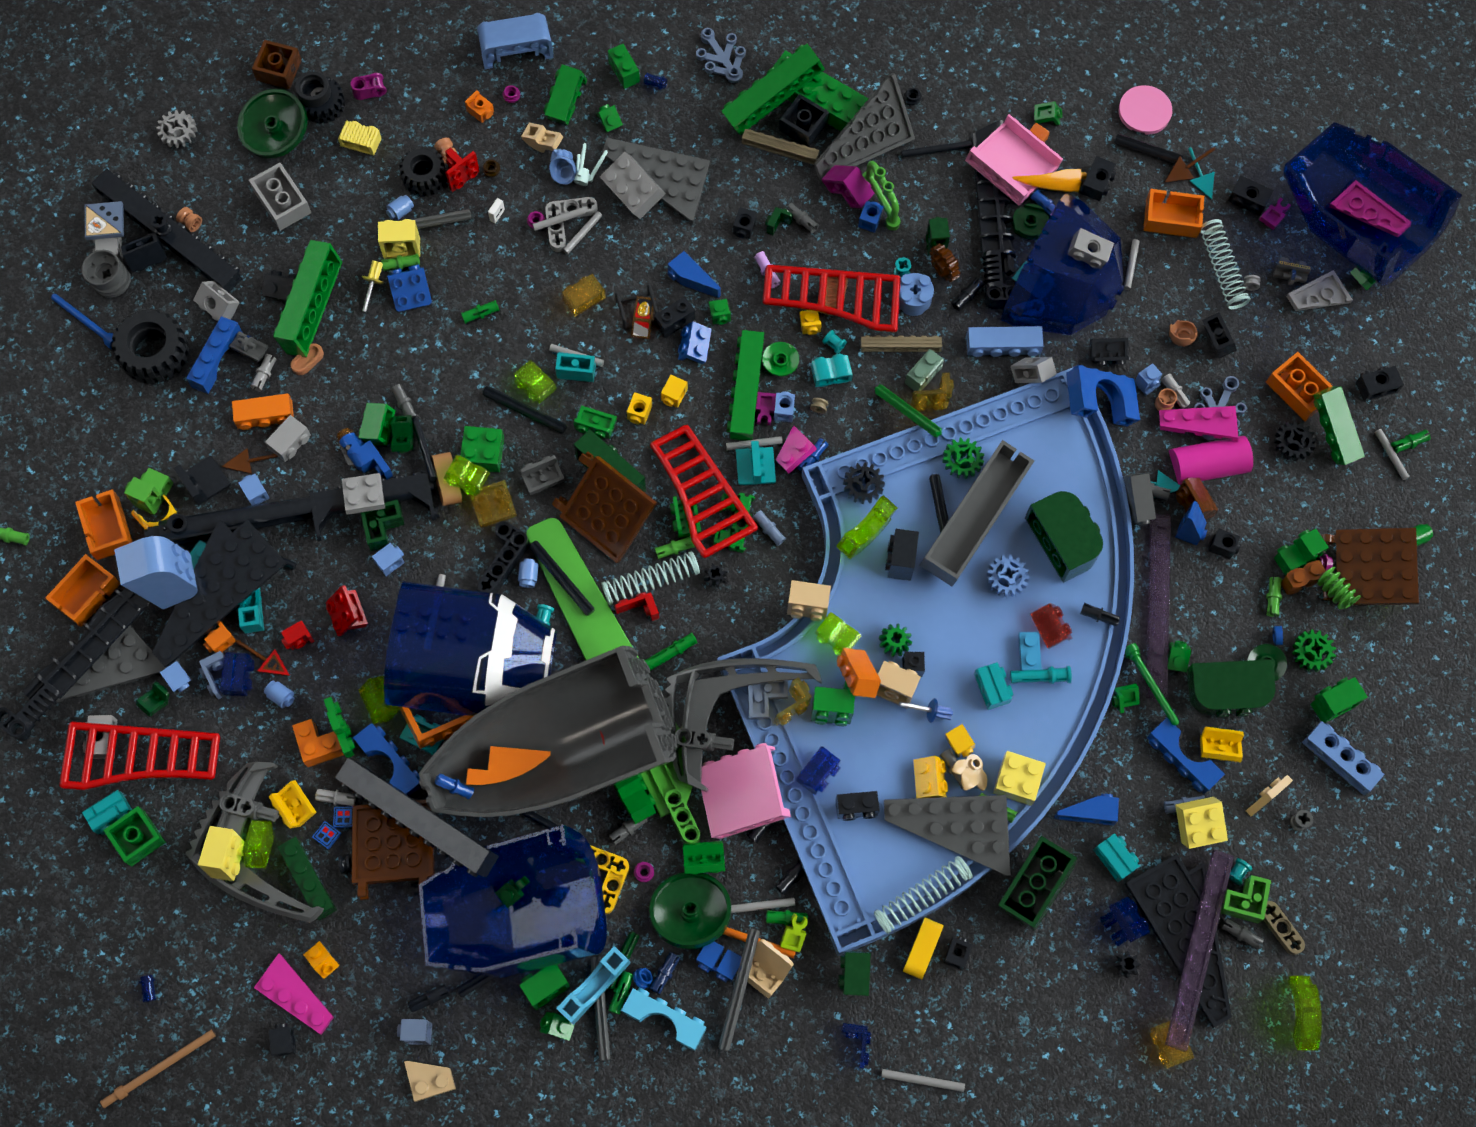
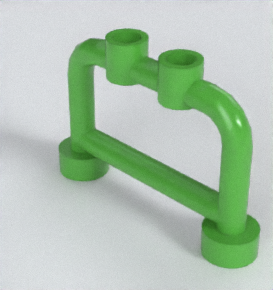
[863,161,900,230]

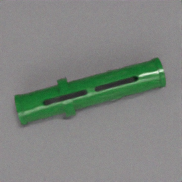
[645,632,698,671]

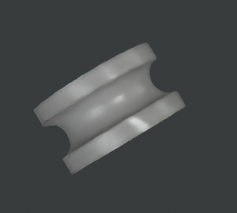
[1243,275,1261,291]

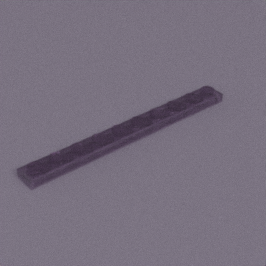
[1146,514,1171,699]
[1165,849,1234,1052]

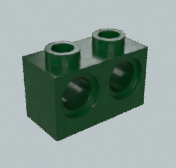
[925,217,950,256]

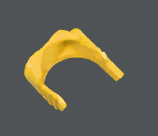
[131,494,177,529]

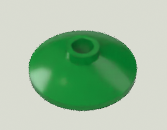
[762,342,799,376]

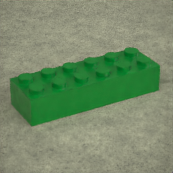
[721,43,825,136]
[772,50,869,131]
[273,240,342,358]

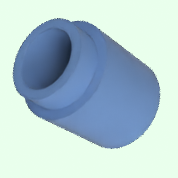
[386,195,414,221]
[518,559,539,588]
[264,680,294,708]

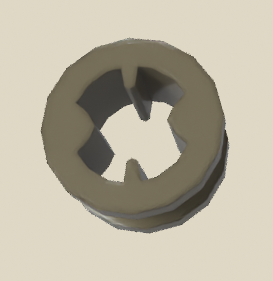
[810,398,829,414]

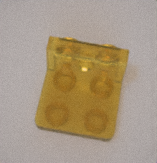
[910,373,954,411]
[774,677,812,726]

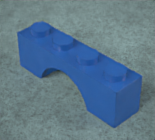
[186,316,243,394]
[1147,718,1225,794]
[353,723,421,797]

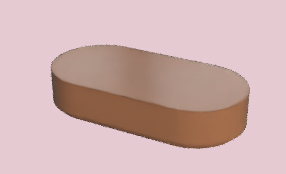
[291,343,324,375]

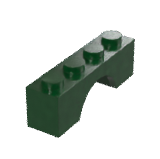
[278,837,337,921]

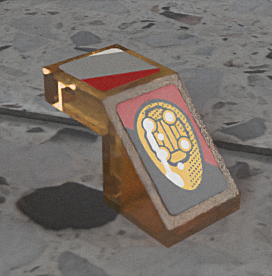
[631,296,656,339]

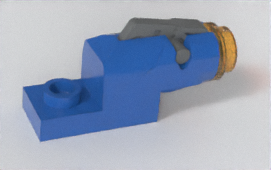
[337,428,393,480]

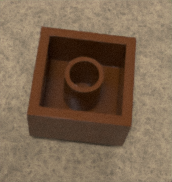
[252,40,302,89]

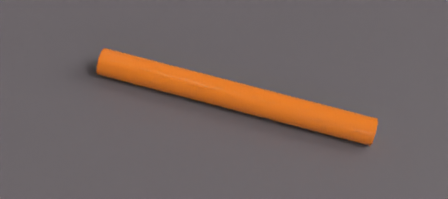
[723,927,796,959]

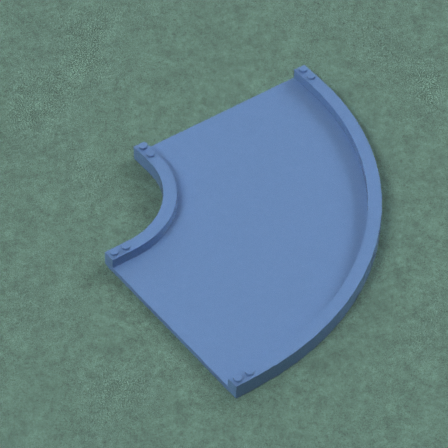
[717,367,1134,956]

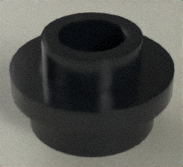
[904,88,922,105]

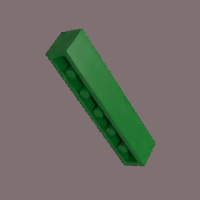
[727,330,764,441]

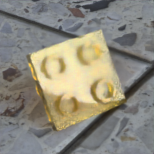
[469,480,517,528]

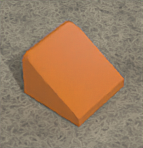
[1030,123,1050,143]

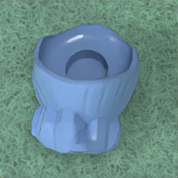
[549,149,577,185]

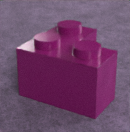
[821,165,875,208]

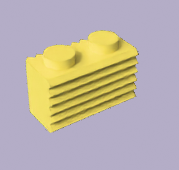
[338,121,381,156]

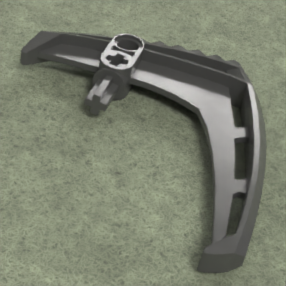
[665,658,822,792]
[186,762,324,923]

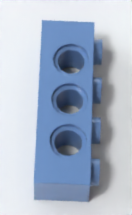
[1302,721,1385,795]

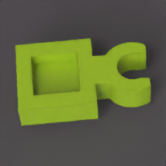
[780,913,808,952]

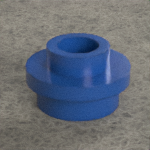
[633,968,653,989]

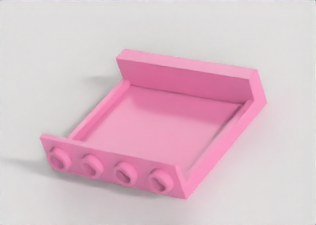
[965,114,1063,205]
[701,743,791,839]

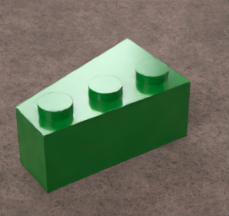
[544,64,587,126]

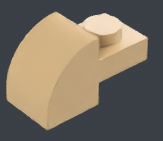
[521,123,563,153]

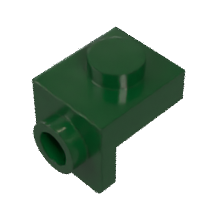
[765,207,792,236]
[136,682,169,717]

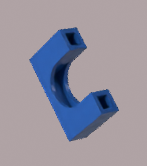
[1066,365,1140,427]

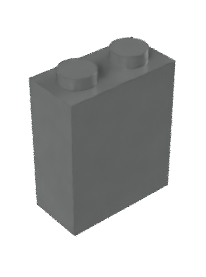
[1123,473,1156,525]

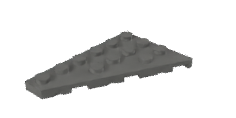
[814,73,915,181]
[602,138,710,224]
[56,626,166,703]
[884,795,1010,875]

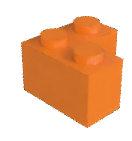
[292,719,344,767]

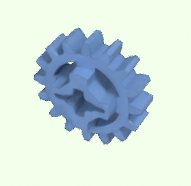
[987,555,1030,597]

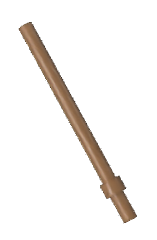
[100,1029,216,1108]

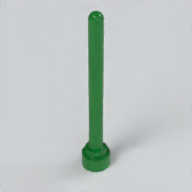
[1124,643,1179,726]

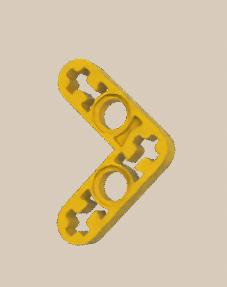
[573,843,629,915]

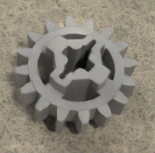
[156,110,197,148]

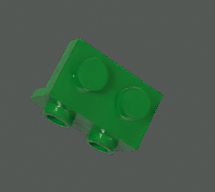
[573,405,617,439]
[670,496,701,538]
[683,841,725,875]

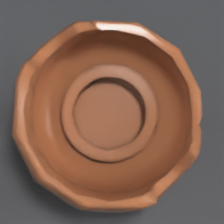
[1169,320,1198,347]

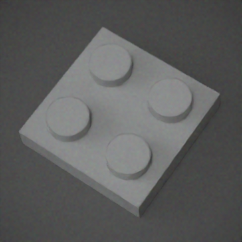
[342,473,385,515]

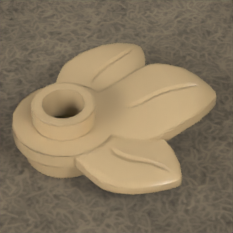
[952,754,988,791]

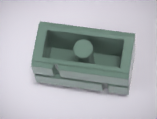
[905,349,944,393]

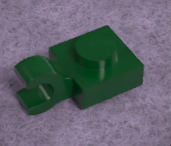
[495,876,530,908]

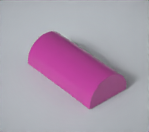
[1169,436,1253,485]

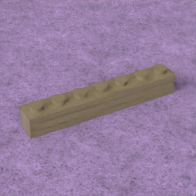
[742,129,819,165]
[860,335,942,352]

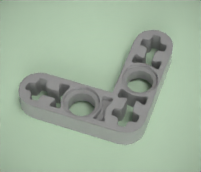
[545,197,598,252]

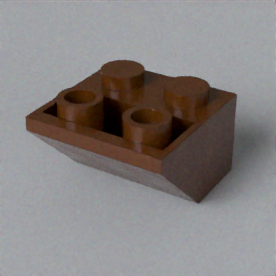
[1176,478,1218,520]

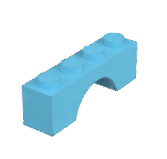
[556,946,630,1025]
[621,988,706,1051]

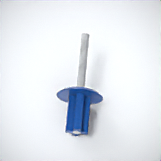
[899,698,953,723]

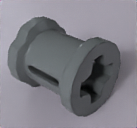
[1290,810,1313,831]

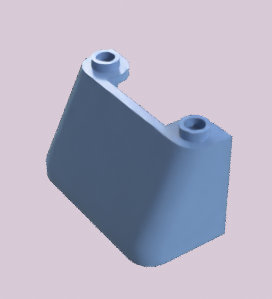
[477,13,554,69]

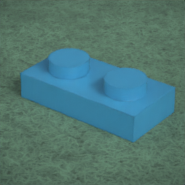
[1018,632,1042,671]

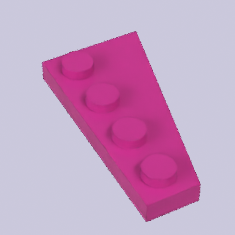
[1330,180,1411,237]
[1159,406,1238,442]
[254,953,334,1035]

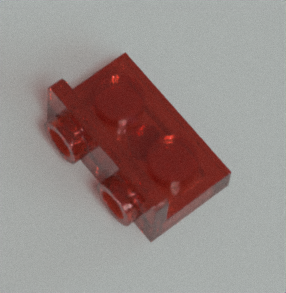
[1030,603,1073,649]

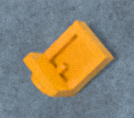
[303,941,339,978]

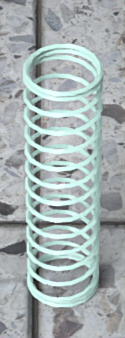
[1200,219,1251,309]
[601,551,700,605]
[874,856,972,934]

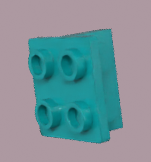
[736,441,776,485]

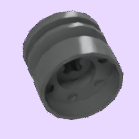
[82,249,131,298]

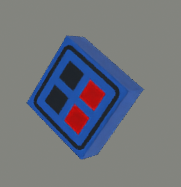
[333,807,353,828]
[312,821,341,850]

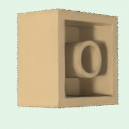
[787,580,831,621]
[876,661,921,709]

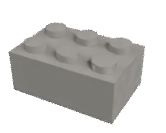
[600,152,666,219]
[249,163,311,231]

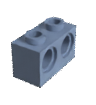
[397,1019,432,1045]

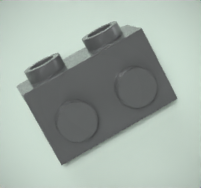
[520,455,565,495]

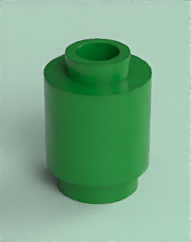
[1413,524,1433,546]

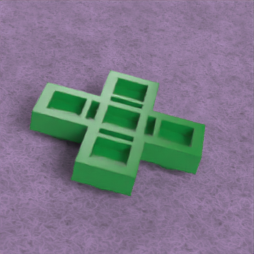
[324,697,355,758]

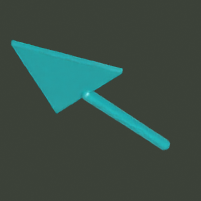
[1188,147,1215,200]
[1150,470,1180,498]

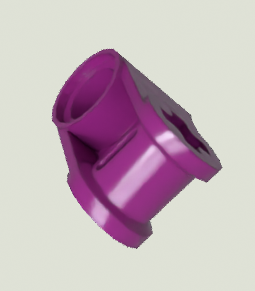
[351,73,387,100]

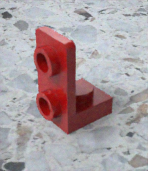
[614,592,659,621]

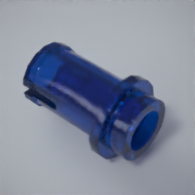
[644,73,667,90]
[139,975,157,1002]

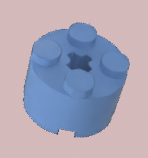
[899,273,934,316]

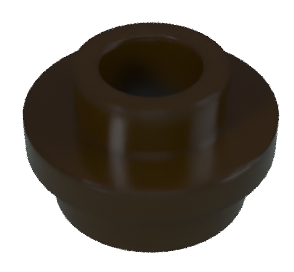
[482,159,500,177]

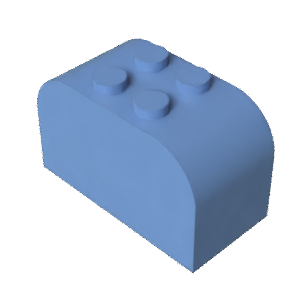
[114,536,198,609]

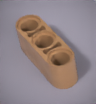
[431,452,462,506]

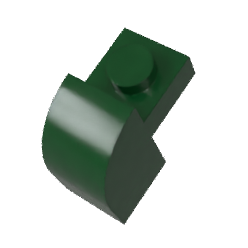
[391,415,414,453]

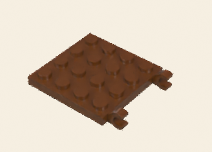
[552,452,657,563]
[1322,528,1419,605]
[352,799,434,900]

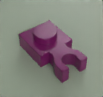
[1259,197,1291,230]
[756,392,776,425]

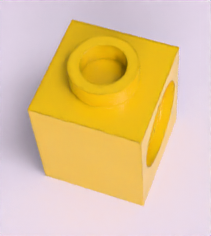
[661,375,688,408]
[627,392,652,425]
[945,724,975,758]

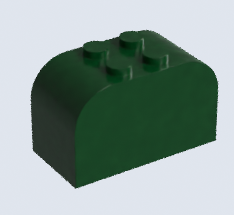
[1025,491,1103,583]
[1187,659,1276,718]
[998,836,1077,931]

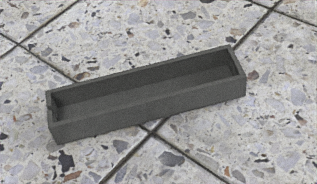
[919,440,1034,587]

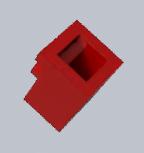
[281,620,315,650]

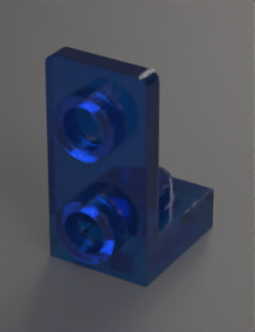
[841,1023,871,1070]

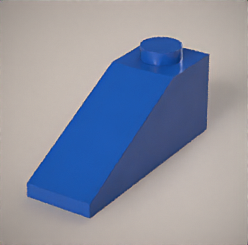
[668,251,721,298]
[1175,501,1207,545]
[1054,794,1119,826]

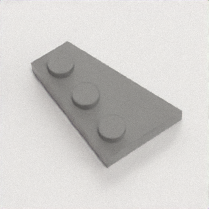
[1286,270,1353,311]

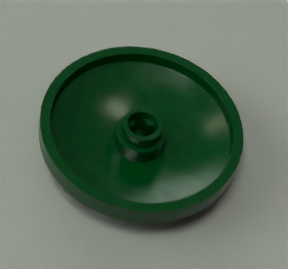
[237,89,308,158]
[649,872,731,949]

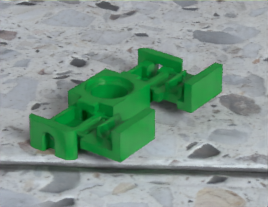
[713,493,755,553]

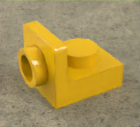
[799,310,821,335]

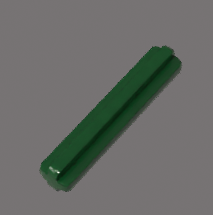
[608,932,639,990]

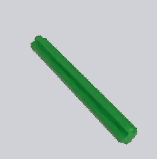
[875,384,942,438]

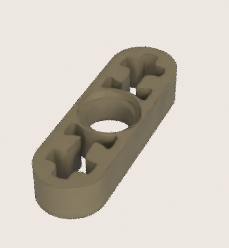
[1264,901,1305,955]

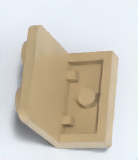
[737,939,794,999]

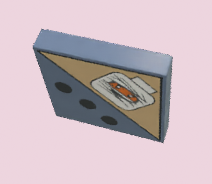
[85,201,124,240]

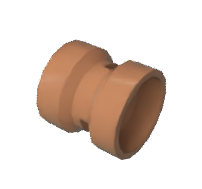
[434,138,458,163]
[176,207,202,232]
[1155,388,1177,411]

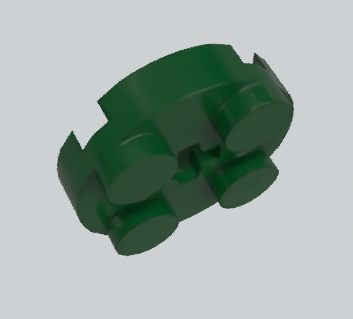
[1012,204,1049,239]

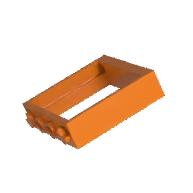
[390,651,489,749]

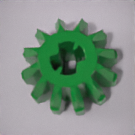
[879,623,912,657]

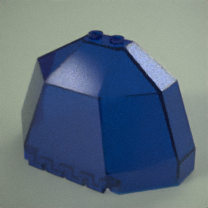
[1000,194,1125,335]

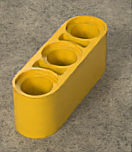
[903,917,944,980]

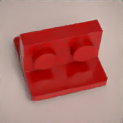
[445,147,480,192]
[326,585,368,636]

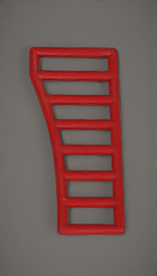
[763,265,901,332]
[650,425,758,558]
[59,722,220,790]

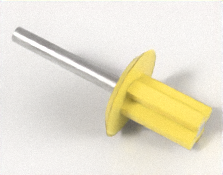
[362,260,384,312]

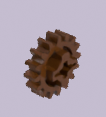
[929,243,960,282]

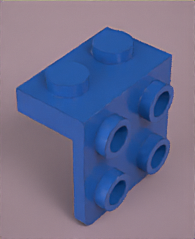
[387,264,432,311]

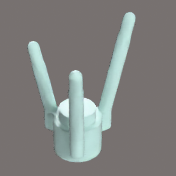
[574,143,608,186]

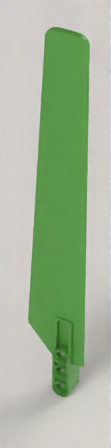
[526,518,700,844]

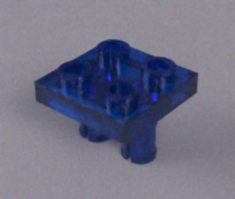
[1100,897,1150,946]

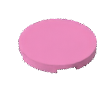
[1118,86,1172,135]

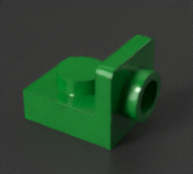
[1034,101,1062,125]
[1350,265,1380,290]
[709,299,731,325]

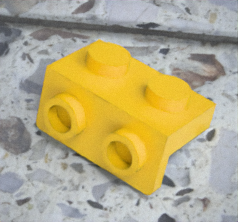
[1200,727,1244,762]
[913,756,948,798]
[269,780,317,828]

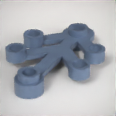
[696,28,746,83]
[1194,376,1247,440]

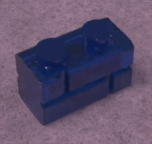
[220,652,254,696]
[796,746,841,795]

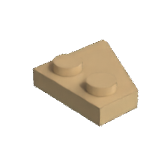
[1246,775,1293,816]
[404,1061,456,1102]

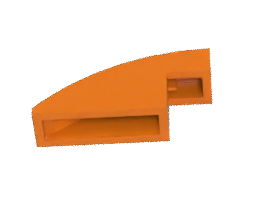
[466,746,551,785]

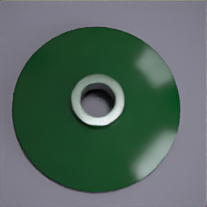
[1247,644,1287,681]

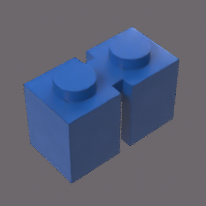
[696,942,742,983]

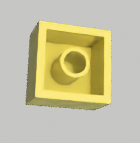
[378,219,420,259]
[993,751,1046,806]
[1175,797,1228,849]
[198,826,246,881]

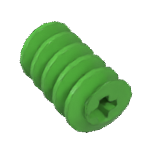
[1317,567,1361,610]

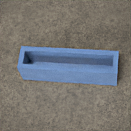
[966,326,1044,357]

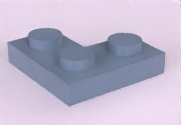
[748,680,788,719]

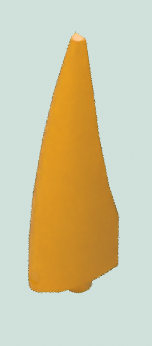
[1012,169,1087,192]

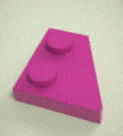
[776,426,817,474]

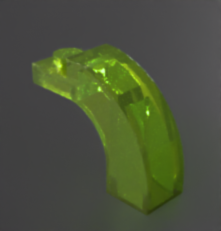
[836,495,898,559]
[1288,976,1322,1051]

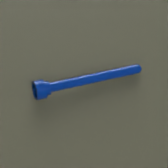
[51,294,114,350]

